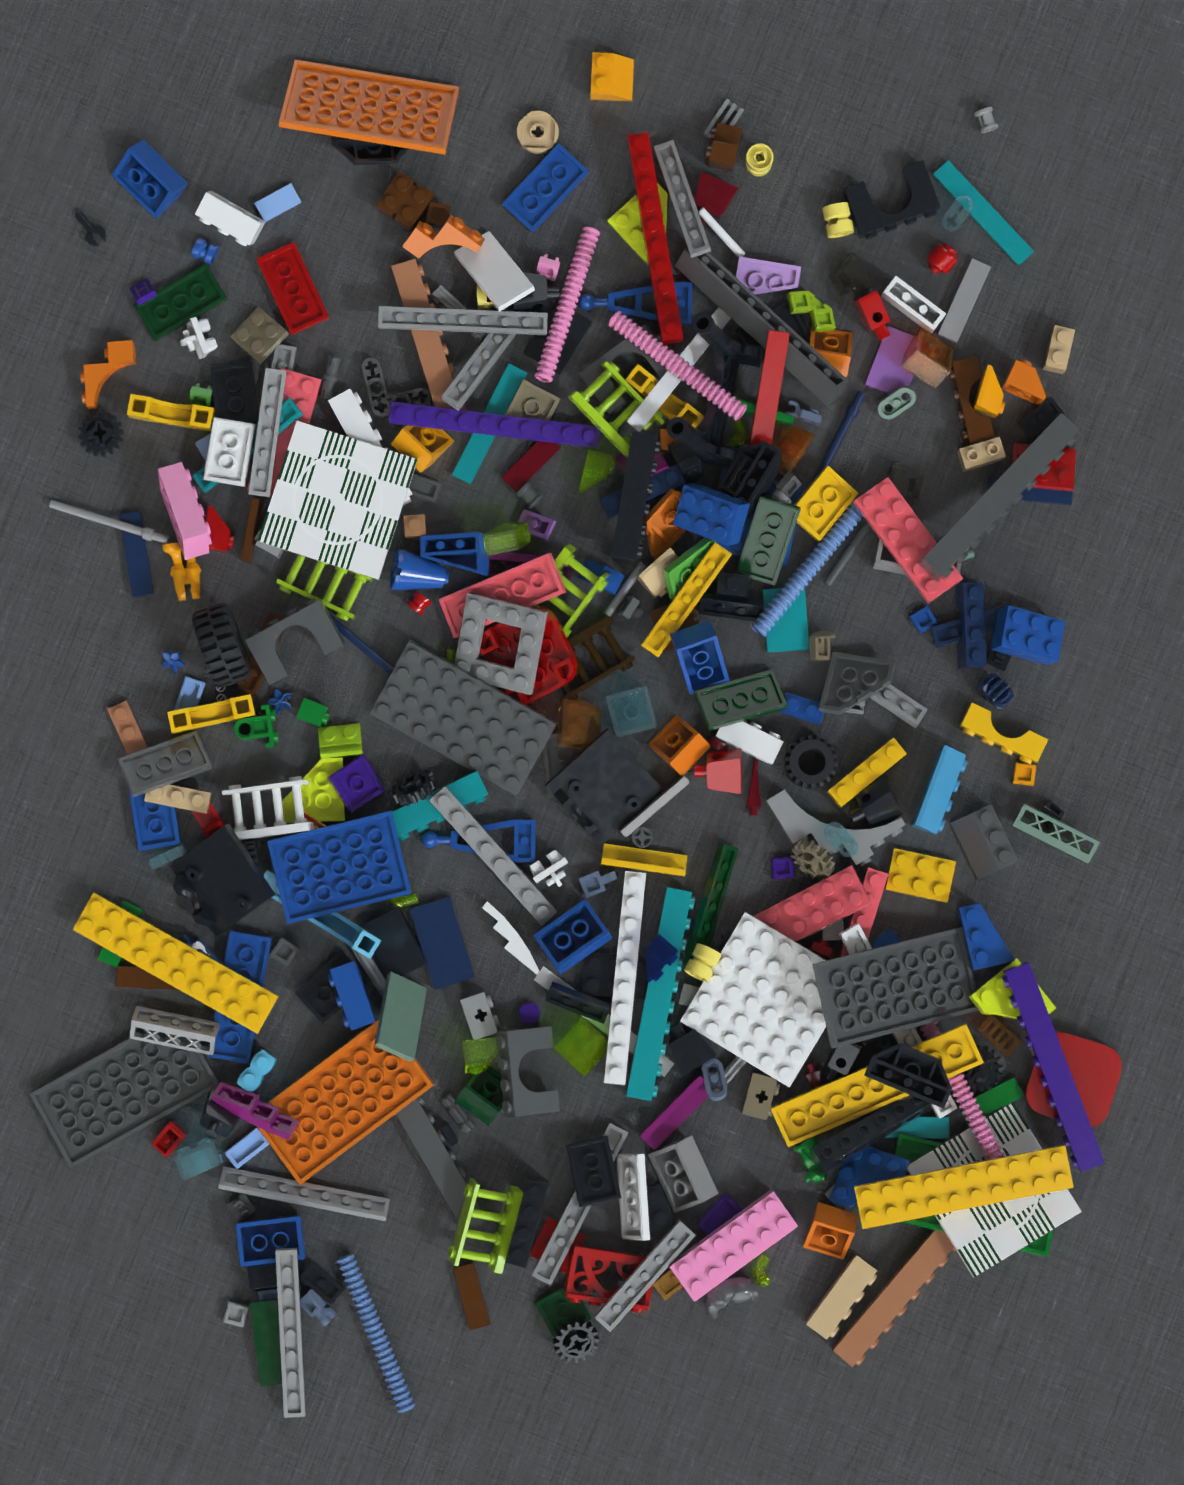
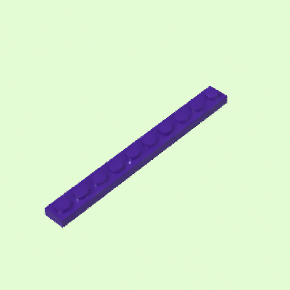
[389,402,600,448]

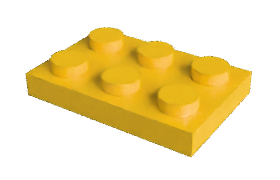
[794,466,859,541]
[885,848,956,903]

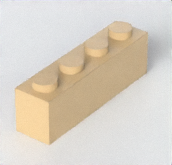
[805,1254,877,1340]

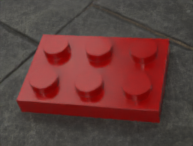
[1011,443,1076,491]

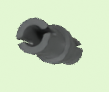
[319,356,341,400]

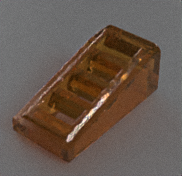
[976,1014,1022,1058]

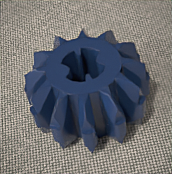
[978,673,1014,709]

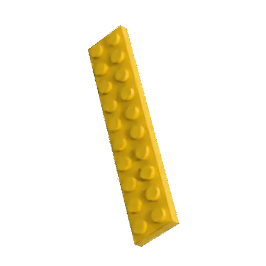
[73,892,279,1034]
[771,1023,984,1147]
[854,1145,1074,1229]

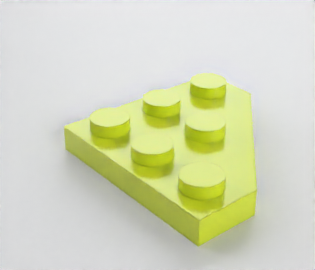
[607,183,668,265]
[282,757,345,823]
[969,958,1056,1019]

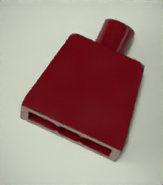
[694,172,738,226]

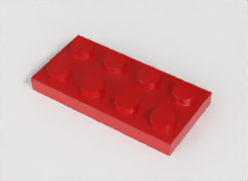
[256,242,330,336]

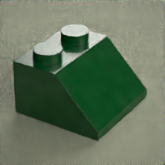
[455,1062,503,1126]

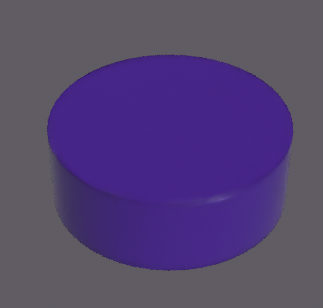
[519,1003,540,1024]

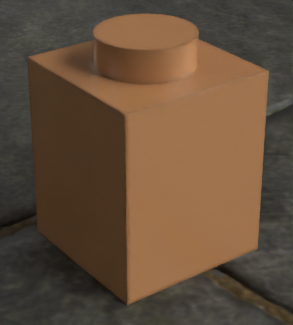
[404,514,427,540]

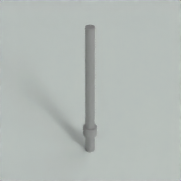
[49,500,170,544]

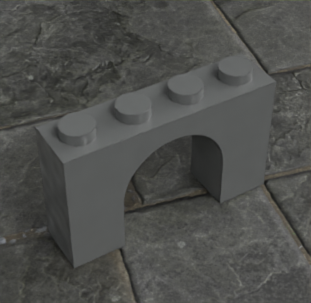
[578,324,668,417]
[245,598,346,685]
[496,1026,560,1117]

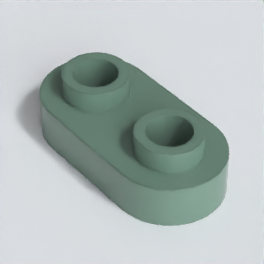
[878,385,916,419]

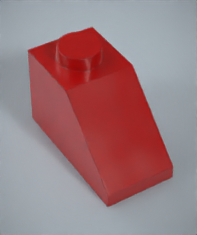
[206,506,235,553]

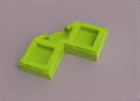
[787,290,836,332]

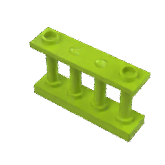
[568,361,665,458]
[532,544,610,638]
[276,554,373,621]
[448,1178,524,1274]

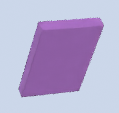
[865,326,927,398]

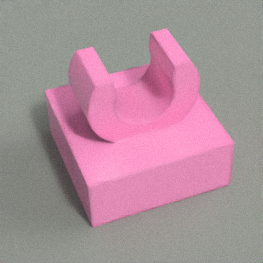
[536,254,561,281]

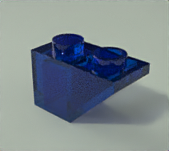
[645,934,678,983]

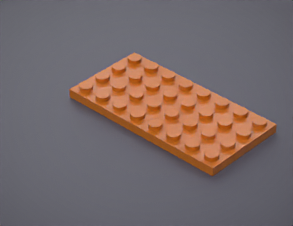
[279,60,460,155]
[258,1020,435,1185]

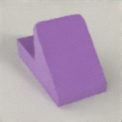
[515,509,556,542]

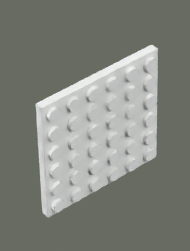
[680,912,826,1088]

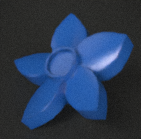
[162,651,186,674]
[268,689,292,714]

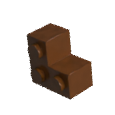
[706,123,742,172]

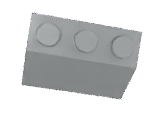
[648,1135,718,1213]

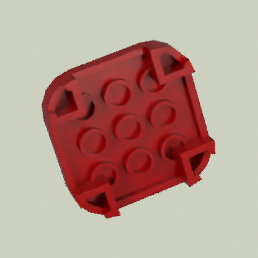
[480,606,578,704]
[1024,1031,1122,1127]

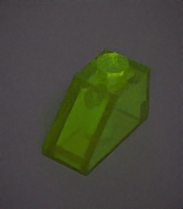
[579,450,616,494]
[483,522,531,556]
[461,1037,499,1074]

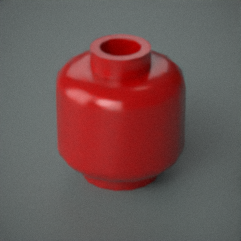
[927,242,958,275]

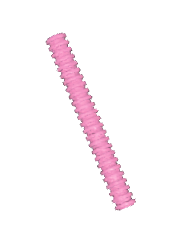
[534,226,600,383]
[609,311,747,421]
[920,1021,1004,1160]

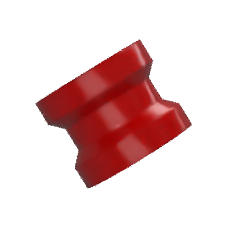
[405,590,432,616]

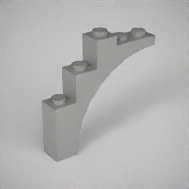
[766,789,906,867]

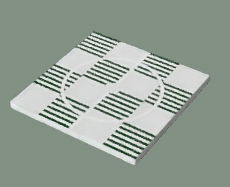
[258,421,418,580]
[907,1102,1082,1278]

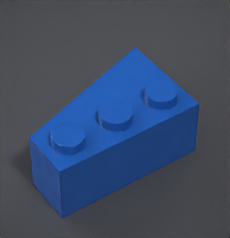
[420,532,489,577]
[957,903,1015,970]

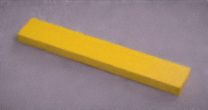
[641,542,732,658]

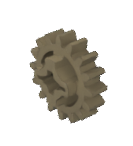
[791,839,835,881]

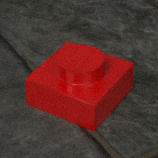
[809,939,833,957]

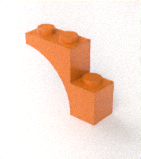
[402,215,485,259]
[80,340,136,410]

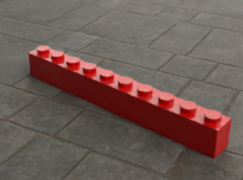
[627,132,683,345]

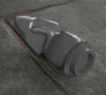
[705,1277,758,1319]

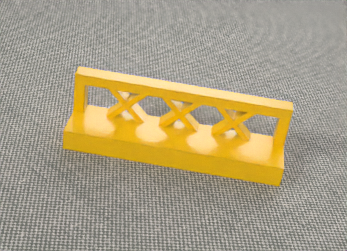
[601,843,688,877]

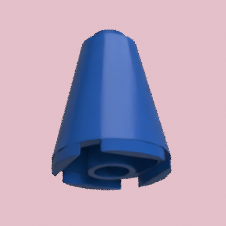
[390,548,449,590]

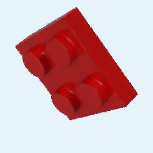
[530,1216,586,1274]

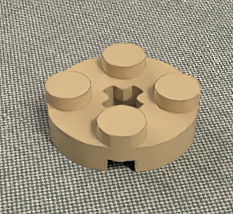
[517,111,559,154]

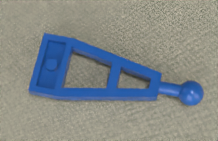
[579,282,692,325]
[421,819,536,862]

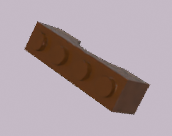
[948,357,995,446]

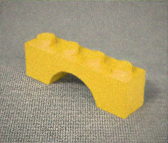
[625,364,704,429]
[127,394,216,432]
[167,694,255,734]
[959,703,1048,765]
[827,738,907,808]

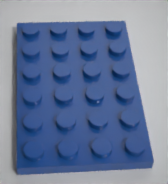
[267,811,412,924]

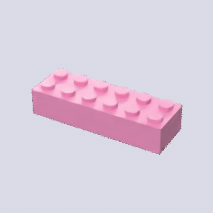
[668,1190,798,1302]

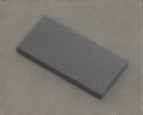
[117,730,212,797]

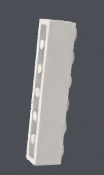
[328,389,413,506]

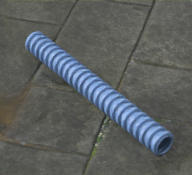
[751,503,864,637]
[336,1253,415,1413]

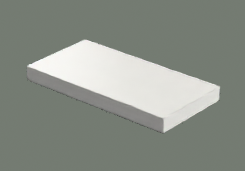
[454,231,535,311]
[616,1153,650,1241]

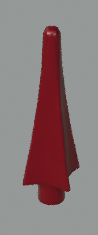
[746,758,761,817]
[804,1062,822,1089]

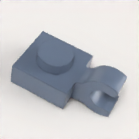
[785,401,822,427]
[579,871,618,898]
[300,1289,337,1326]

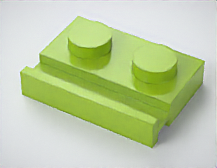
[318,723,363,759]

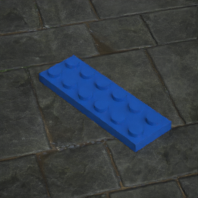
[207,931,272,1064]

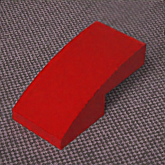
[192,801,224,838]

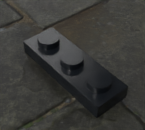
[698,593,764,622]
[545,981,611,1024]

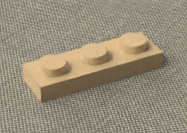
[144,785,212,814]

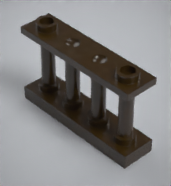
[560,616,635,704]

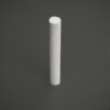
[698,207,745,258]

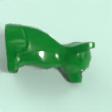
[793,1136,827,1183]

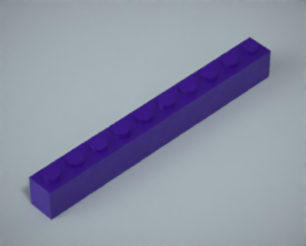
[1002,962,1105,1172]

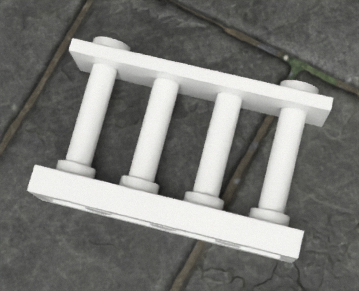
[222,776,315,841]

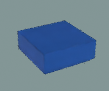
[909,605,938,634]

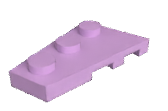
[736,256,801,294]

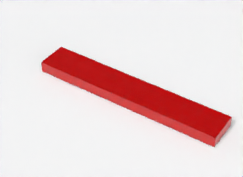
[749,329,790,446]

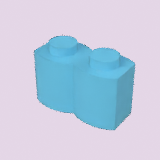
[237,1049,277,1092]

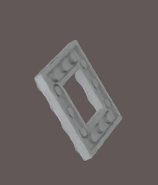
[454,592,548,695]

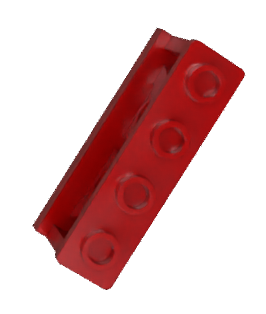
[563,1244,653,1313]

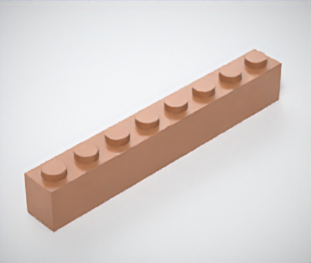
[391,259,467,411]
[832,1230,956,1367]

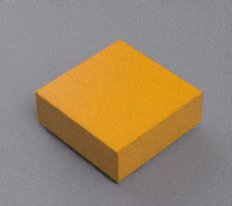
[1012,762,1036,786]

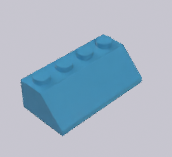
[911,745,968,835]

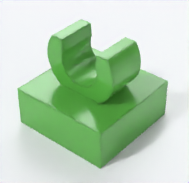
[189,383,212,407]

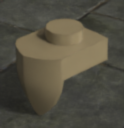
[809,630,836,661]

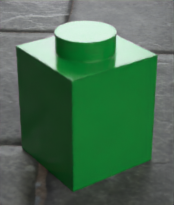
[296,698,331,727]

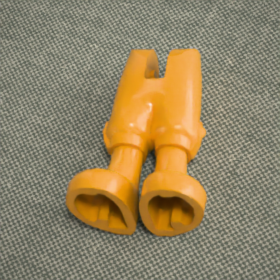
[162,543,201,601]

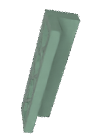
[1012,803,1100,864]

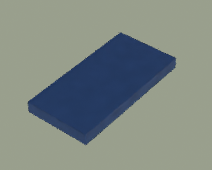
[409,896,475,990]

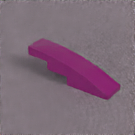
[211,1082,298,1140]

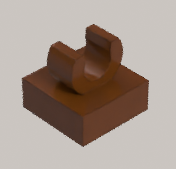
[426,202,451,227]

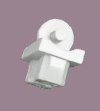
[180,317,217,359]
[530,850,568,887]

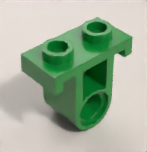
[234,704,279,748]

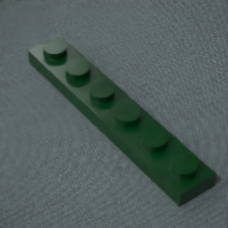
[682,842,739,965]

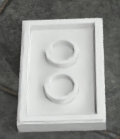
[203,417,256,487]

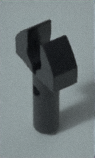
[75,211,106,247]

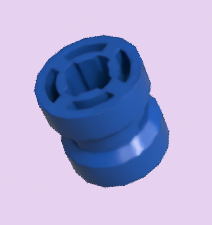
[191,237,219,265]

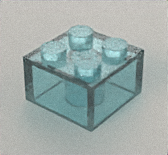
[605,686,657,739]
[173,1137,226,1181]

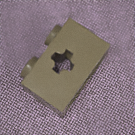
[741,1072,780,1120]

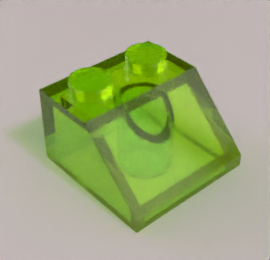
[554,1017,608,1076]

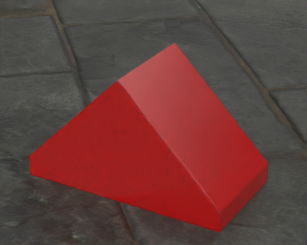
[151,1120,189,1159]

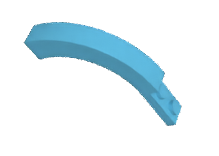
[263,870,381,959]

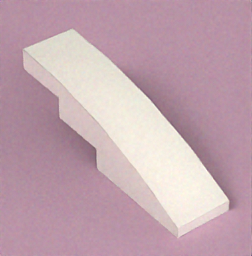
[482,901,540,974]

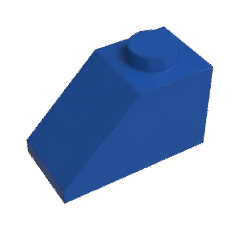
[577,559,624,596]

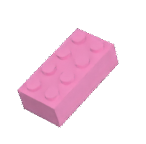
[158,462,212,560]

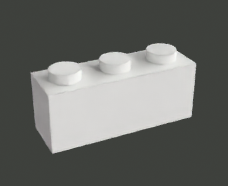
[195,190,266,246]
[881,276,946,334]
[715,721,783,765]

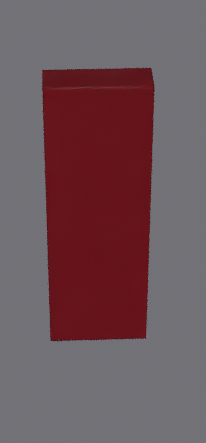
[502,441,561,493]

